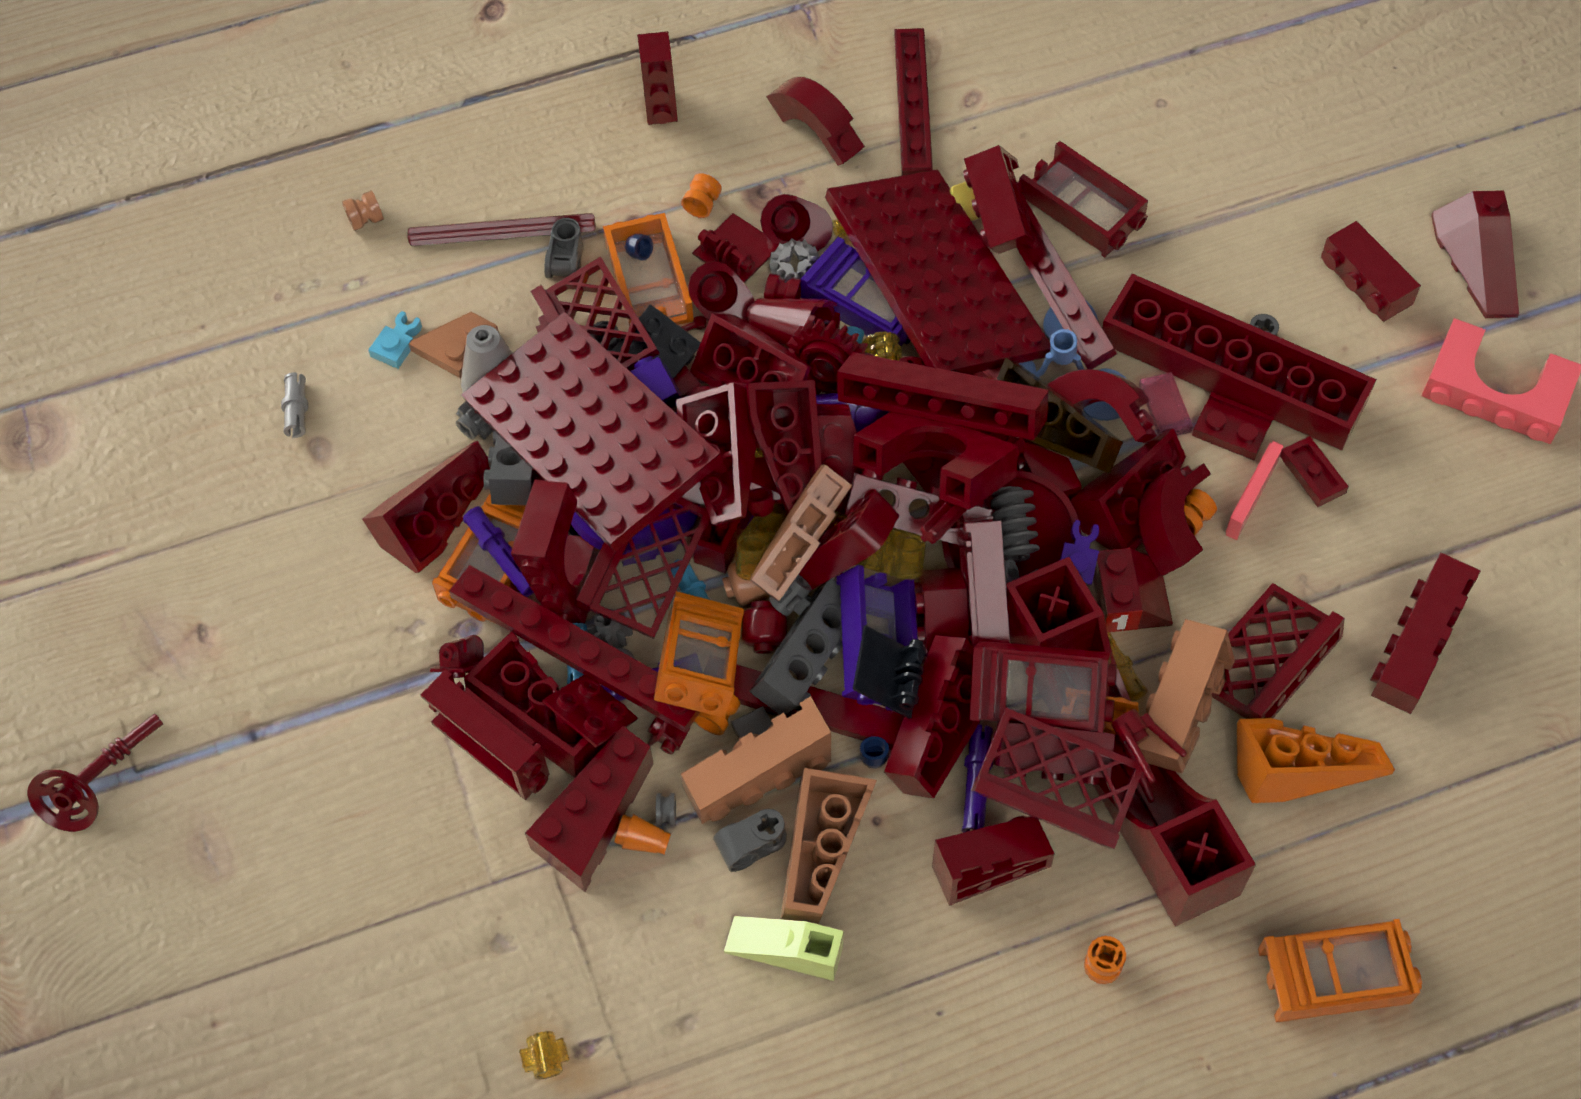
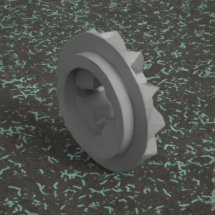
[769,238,819,283]

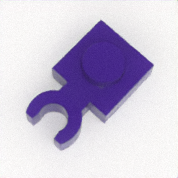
[1060,520,1099,586]

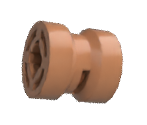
[342,190,384,231]

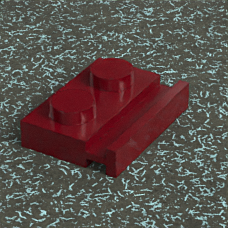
[1192,392,1274,461]

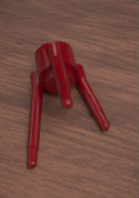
[1111,709,1187,803]

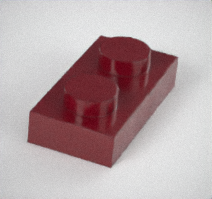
[1280,436,1349,507]

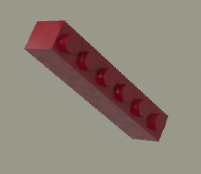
[837,352,1049,440]

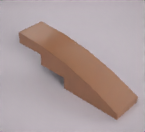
[750,465,852,601]

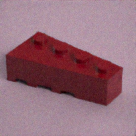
[464,631,599,778]
[525,726,654,892]

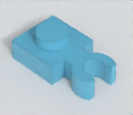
[368,311,422,369]

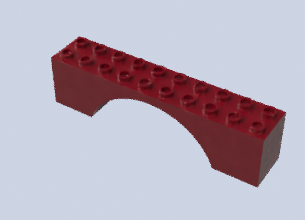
[1006,557,1256,927]

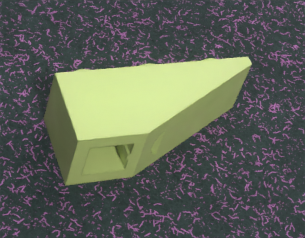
[724,916,844,981]

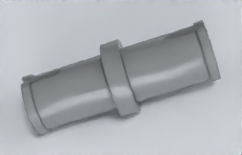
[281,372,308,438]

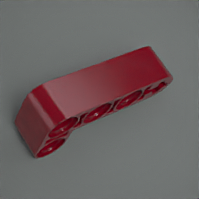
[799,489,899,590]

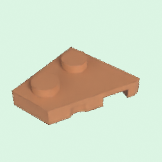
[409,311,499,378]

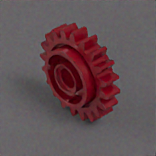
[787,319,874,395]

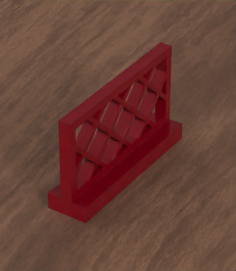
[530,256,660,371]
[576,498,710,639]
[1212,583,1345,719]
[971,707,1143,849]

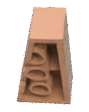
[1138,619,1235,773]
[681,696,831,824]
[780,768,877,925]

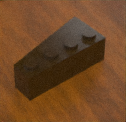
[996,358,1123,473]

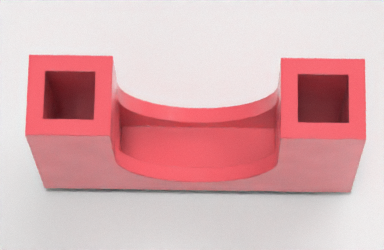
[1422,318,1581,444]

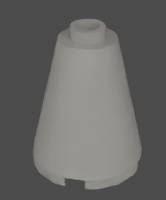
[461,325,513,393]

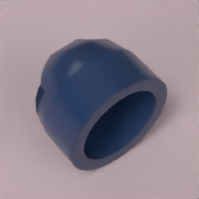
[625,234,653,261]
[860,736,889,769]

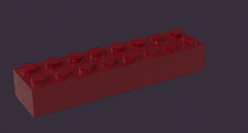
[1102,273,1377,450]

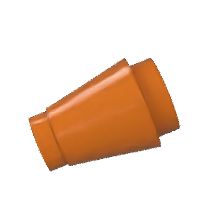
[614,814,671,855]

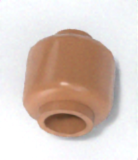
[722,556,770,606]

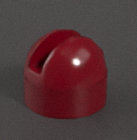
[747,488,775,518]

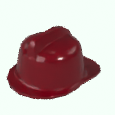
[760,194,833,252]
[688,261,755,323]

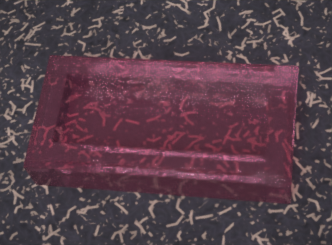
[1139,372,1193,436]

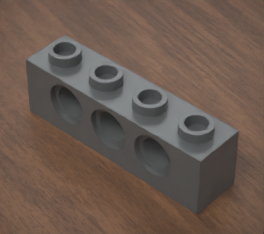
[484,430,538,505]
[749,578,843,715]

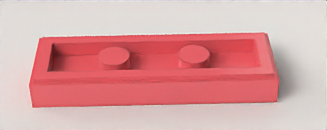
[1225,441,1284,540]

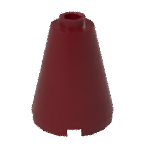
[747,298,841,349]

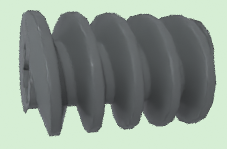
[990,486,1040,563]

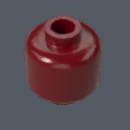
[741,601,787,654]

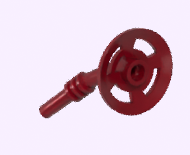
[27,713,164,832]

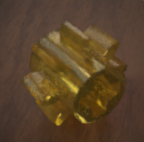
[519,1031,569,1080]

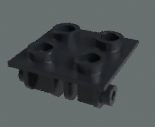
[612,304,701,378]
[853,625,927,719]

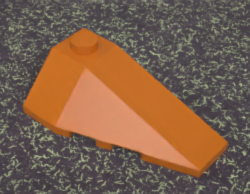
[1237,718,1395,803]

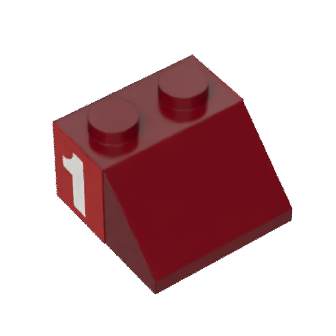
[1093,548,1173,633]

